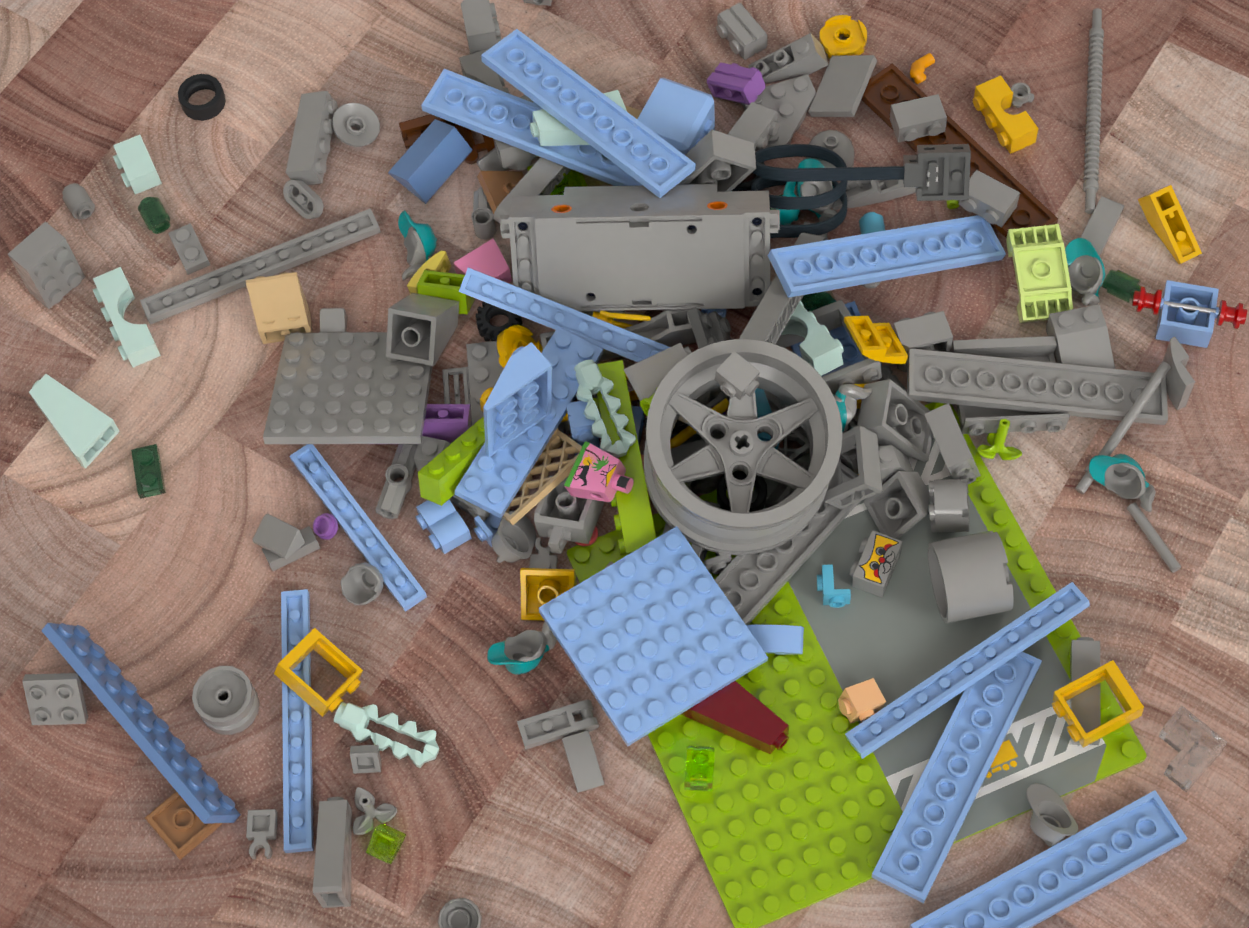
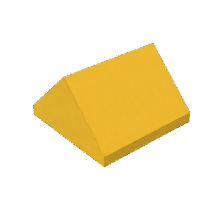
[520,568,577,621]

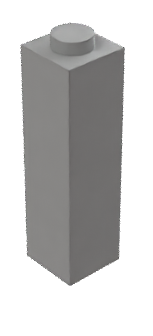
[1070,637,1100,745]

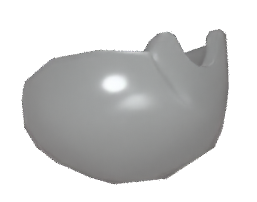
[341,562,384,606]
[438,898,482,928]

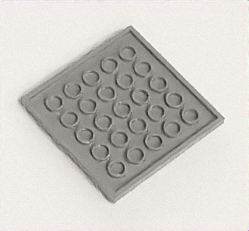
[263,332,433,444]

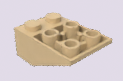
[246,272,312,344]

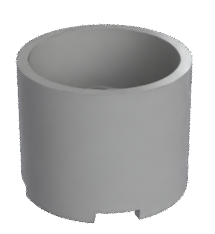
[927,531,1013,623]

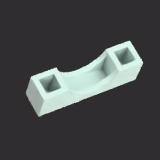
[92,267,161,368]
[781,300,844,376]

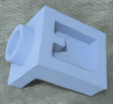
[474,514,502,547]

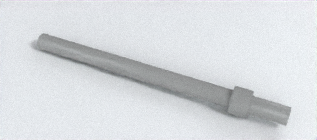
[1075,362,1171,494]

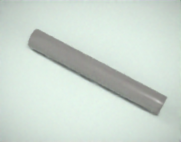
[1127,503,1181,573]

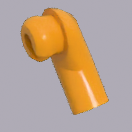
[910,53,935,84]

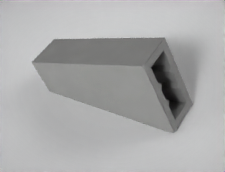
[313,797,352,908]

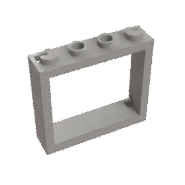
[775,300,882,409]

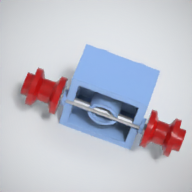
[1132,280,1247,348]

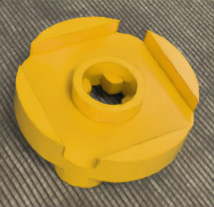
[819,15,867,59]
[497,325,543,368]

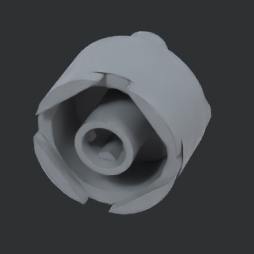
[929,478,970,533]

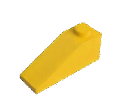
[1138,185,1202,264]

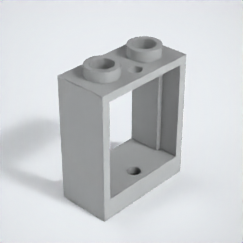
[924,403,981,484]
[824,426,882,509]

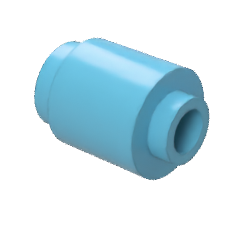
[859,212,885,234]

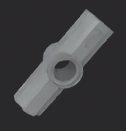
[375,444,418,520]

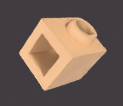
[838,678,886,724]

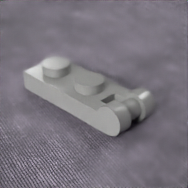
[517,700,599,750]

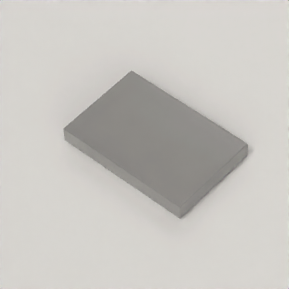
[808,55,877,117]

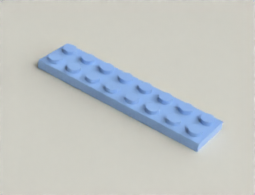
[454,329,603,518]

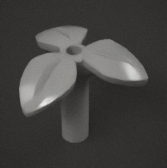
[353,787,397,835]

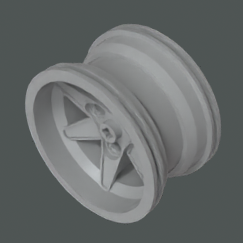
[644,339,842,555]

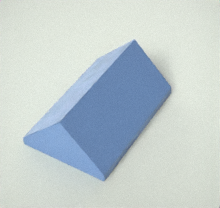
[388,119,472,204]

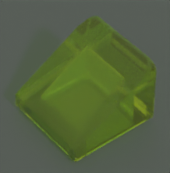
[366,824,406,864]

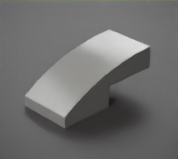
[562,730,605,793]

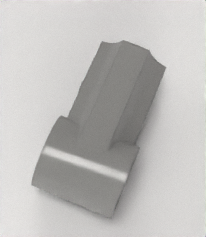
[471,187,496,239]

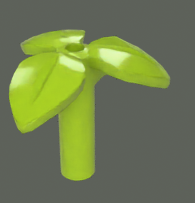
[976,419,1022,460]

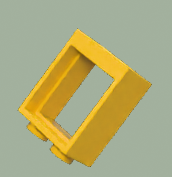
[274,628,363,717]
[1052,660,1144,747]

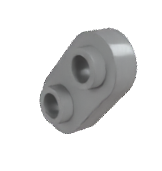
[283,180,323,219]

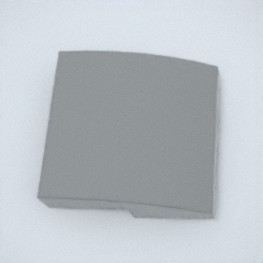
[1163,337,1195,410]

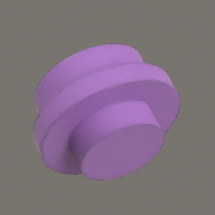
[313,513,338,540]

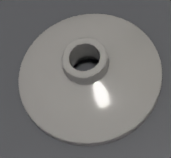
[332,103,380,147]

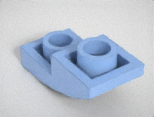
[746,625,804,655]

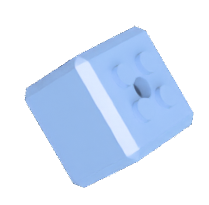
[637,77,715,155]

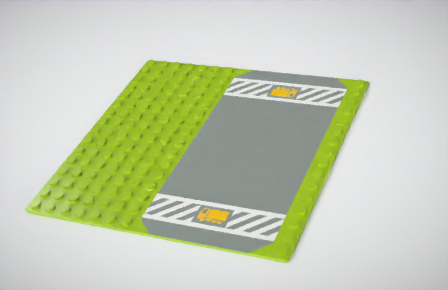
[567,402,1147,928]

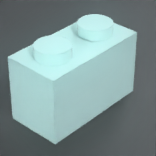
[113,135,162,195]

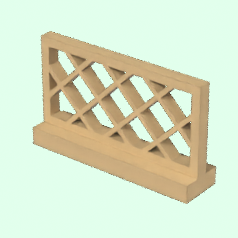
[502,428,582,525]

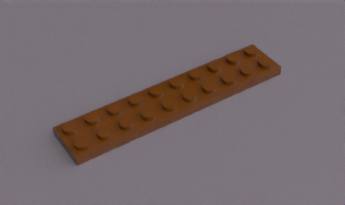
[861,63,1058,238]

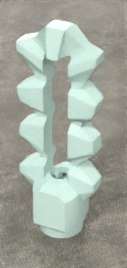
[574,360,636,458]
[334,702,439,768]

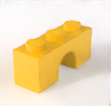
[973,75,1038,154]

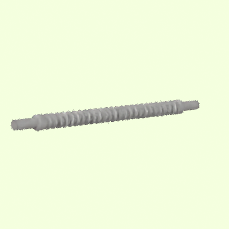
[1083,8,1104,214]

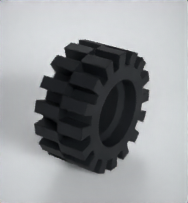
[475,301,523,342]

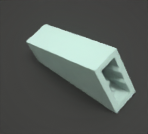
[530,90,627,146]
[29,374,120,469]

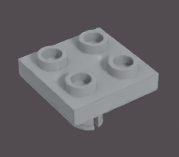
[22,673,88,725]

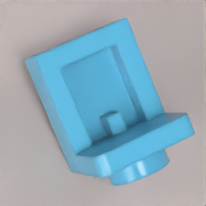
[817,564,851,608]

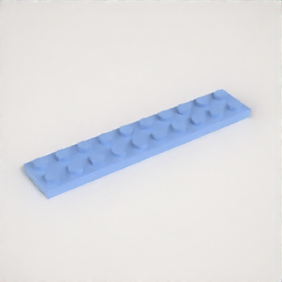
[481,29,696,198]
[421,69,642,186]
[767,215,1006,298]
[871,651,1042,903]
[910,790,1188,928]

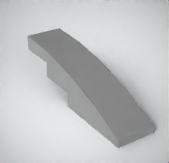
[832,180,916,210]

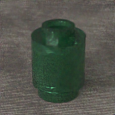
[138,197,170,234]
[1102,269,1141,303]

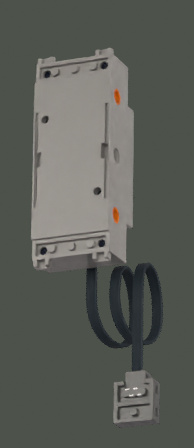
[500,144,971,311]

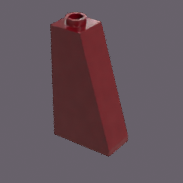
[681,681,789,754]

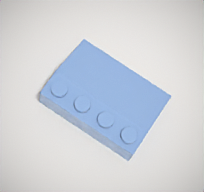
[483,342,552,457]

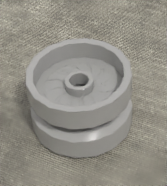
[192,666,260,735]

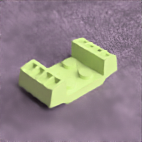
[1006,224,1073,323]

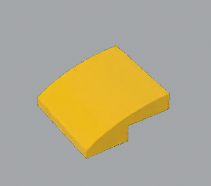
[843,316,908,364]

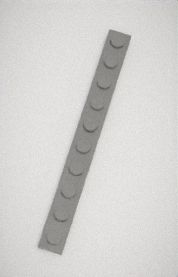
[140,208,381,325]

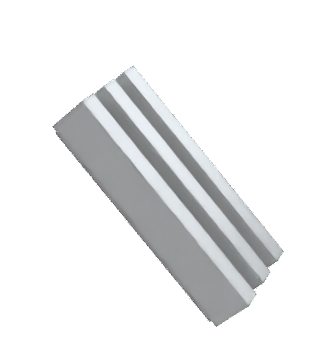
[442,367,471,408]

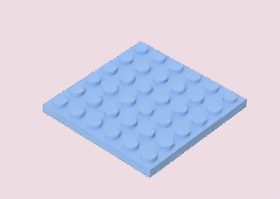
[538,526,768,747]

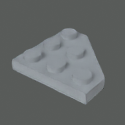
[742,74,816,148]

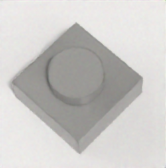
[350,745,382,774]

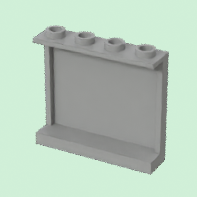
[951,336,1070,436]

